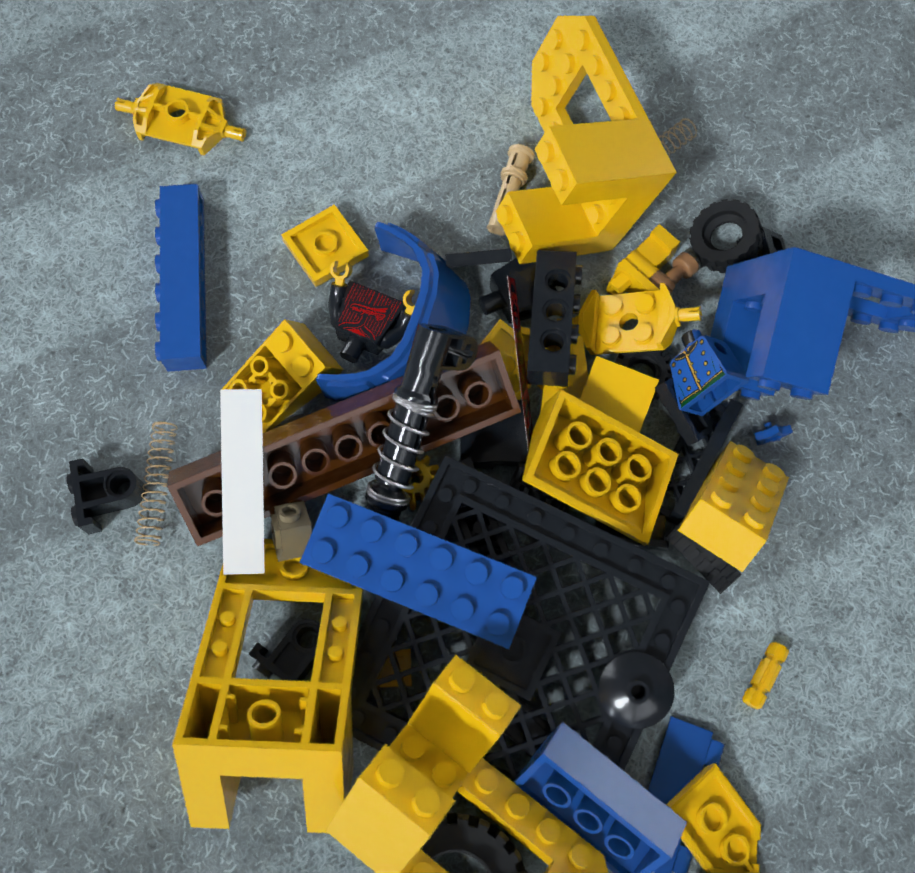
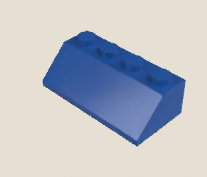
[513,722,687,873]

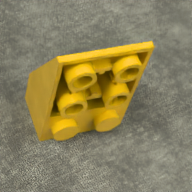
[222,319,344,433]

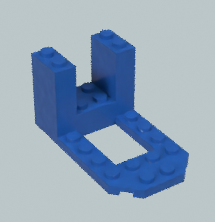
[710,247,915,401]

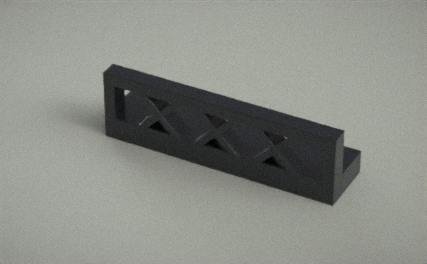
[658,399,743,525]

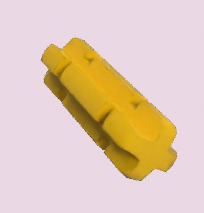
[742,642,789,710]

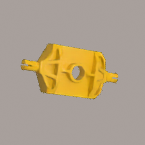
[115,83,246,155]
[556,283,702,355]

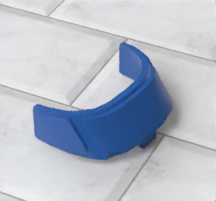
[316,222,471,402]

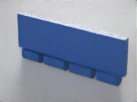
[648,716,725,873]

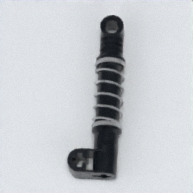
[365,323,478,521]

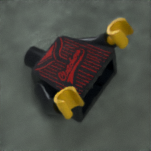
[328,261,415,363]

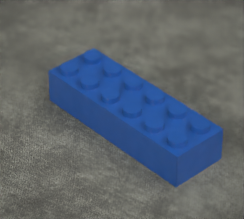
[299,493,537,649]

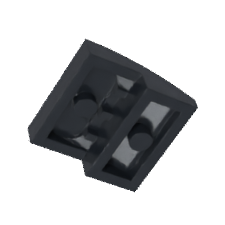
[460,400,531,469]

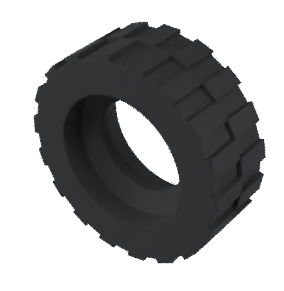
[689,199,764,273]
[665,519,742,594]

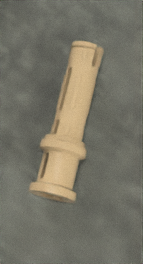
[487,144,535,236]

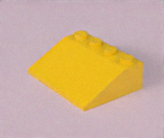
[522,389,679,546]

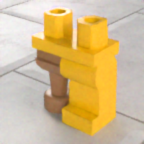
[606,224,699,295]

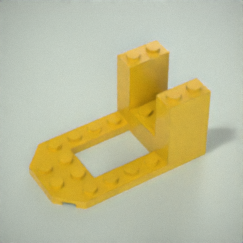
[495,16,677,264]
[172,539,364,833]
[326,655,608,873]

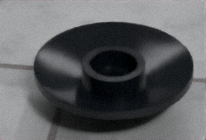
[599,652,675,729]

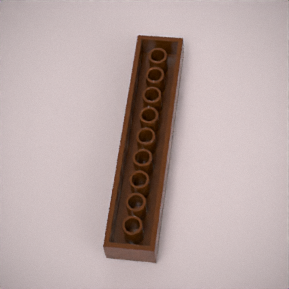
[167,341,521,547]

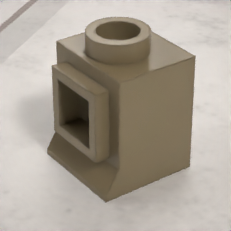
[270,501,312,562]

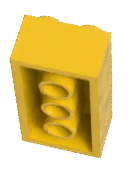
[678,441,789,572]

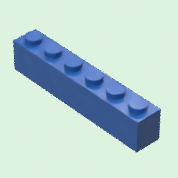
[155,184,207,372]

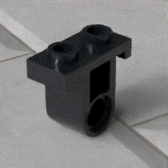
[66,458,145,534]
[248,619,320,681]

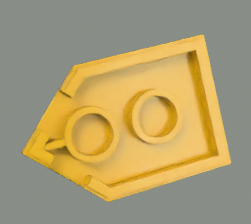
[666,763,761,873]

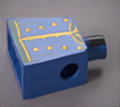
[670,329,750,416]

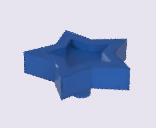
[754,422,793,446]

